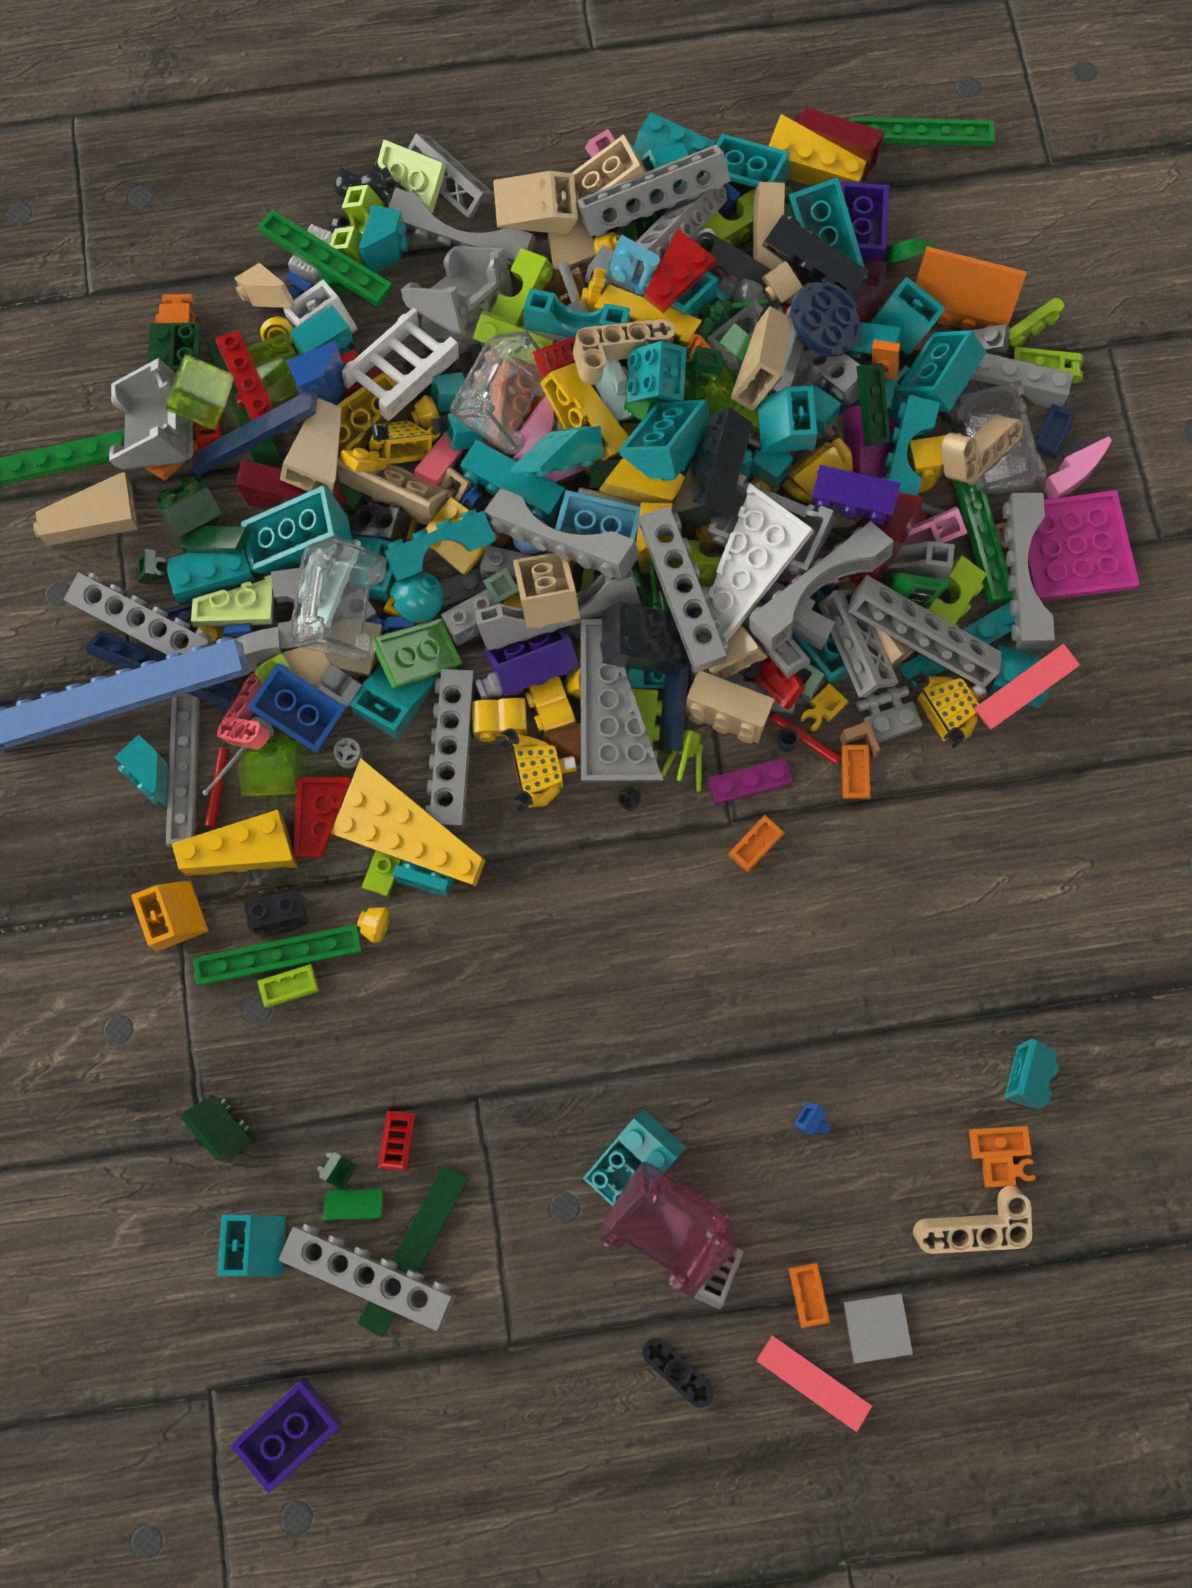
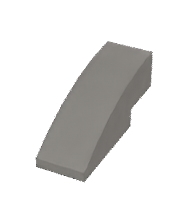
[763,581,835,650]
[234,627,283,672]

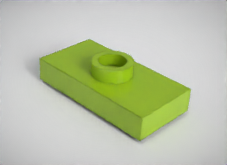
[362,851,402,898]
[257,964,320,1008]

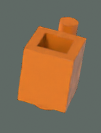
[155,294,195,323]

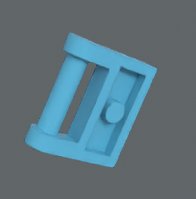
[607,235,660,298]

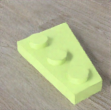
[191,575,274,627]

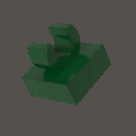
[693,346,723,382]
[138,549,166,584]
[317,1152,357,1190]

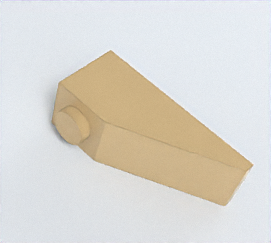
[234,263,296,308]

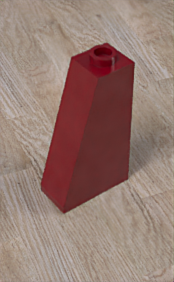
[793,107,885,181]
[236,460,347,511]
[850,493,923,585]

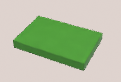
[371,619,463,689]

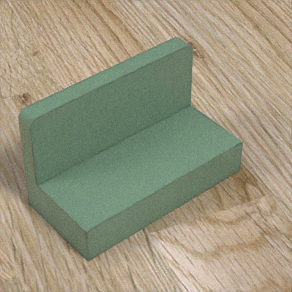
[799,664,825,703]

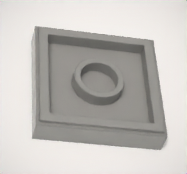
[843,1293,913,1363]

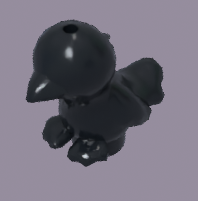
[334,159,396,208]

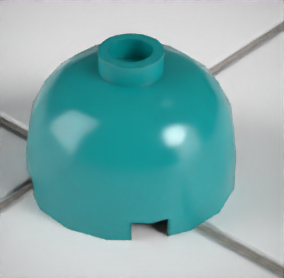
[390,571,444,623]

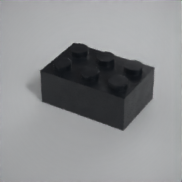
[602,602,689,675]

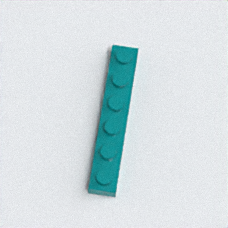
[900,601,1015,689]

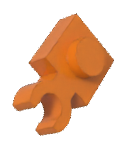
[982,1156,1036,1188]

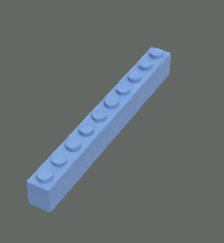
[0,637,251,750]

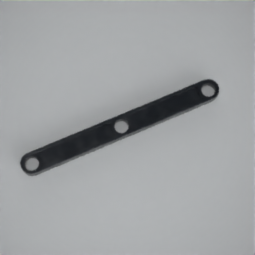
[695,232,872,359]

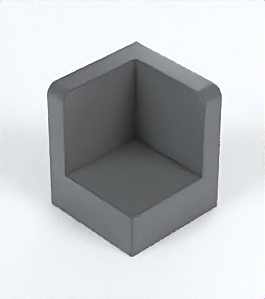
[316,664,362,707]

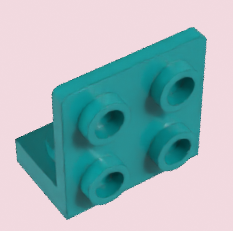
[626,341,687,403]
[393,860,454,898]

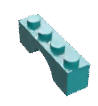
[523,289,630,338]
[750,386,841,490]
[882,395,940,496]
[384,509,496,582]

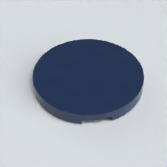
[791,281,862,357]

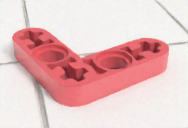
[217,672,270,750]

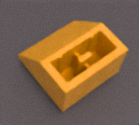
[131,881,209,952]

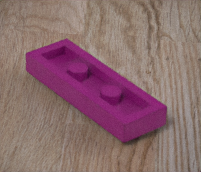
[707,757,793,806]

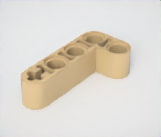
[573,319,675,385]
[942,415,1023,484]
[913,1186,1032,1254]

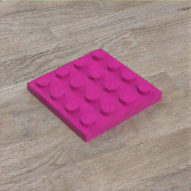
[1028,490,1140,601]

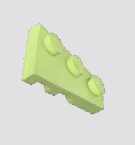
[377,140,447,213]

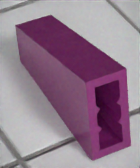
[844,405,899,478]

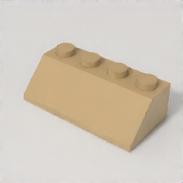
[337,458,450,525]

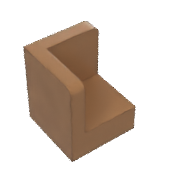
[840,721,880,760]

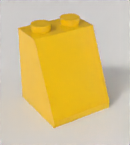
[598,458,685,505]

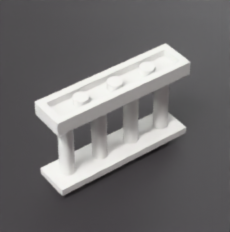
[342,307,459,421]

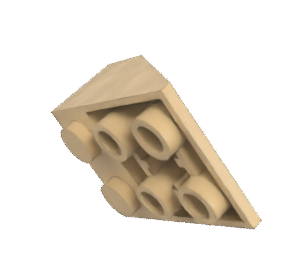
[493,171,578,235]

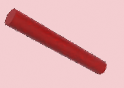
[770,712,841,765]
[205,748,229,828]

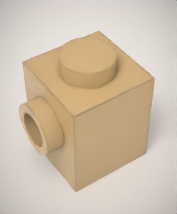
[762,261,803,304]

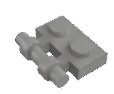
[856,685,923,743]

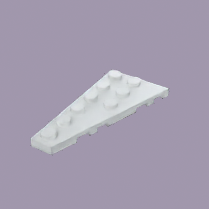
[696,484,814,644]

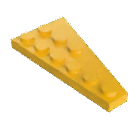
[331,758,486,886]

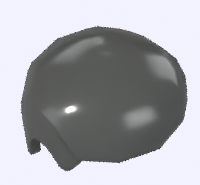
[732,279,770,318]

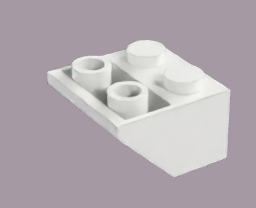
[283,280,358,334]

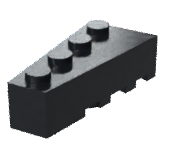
[761,215,869,297]
[671,407,752,529]

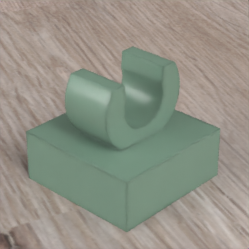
[483,568,519,604]

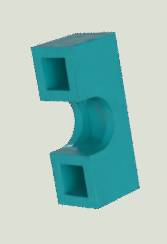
[430,372,487,451]

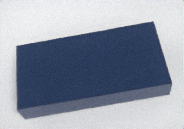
[1032,404,1076,459]

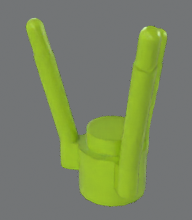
[661,730,703,792]

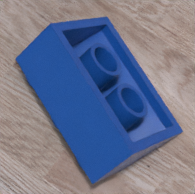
[287,340,348,405]
[247,663,346,754]

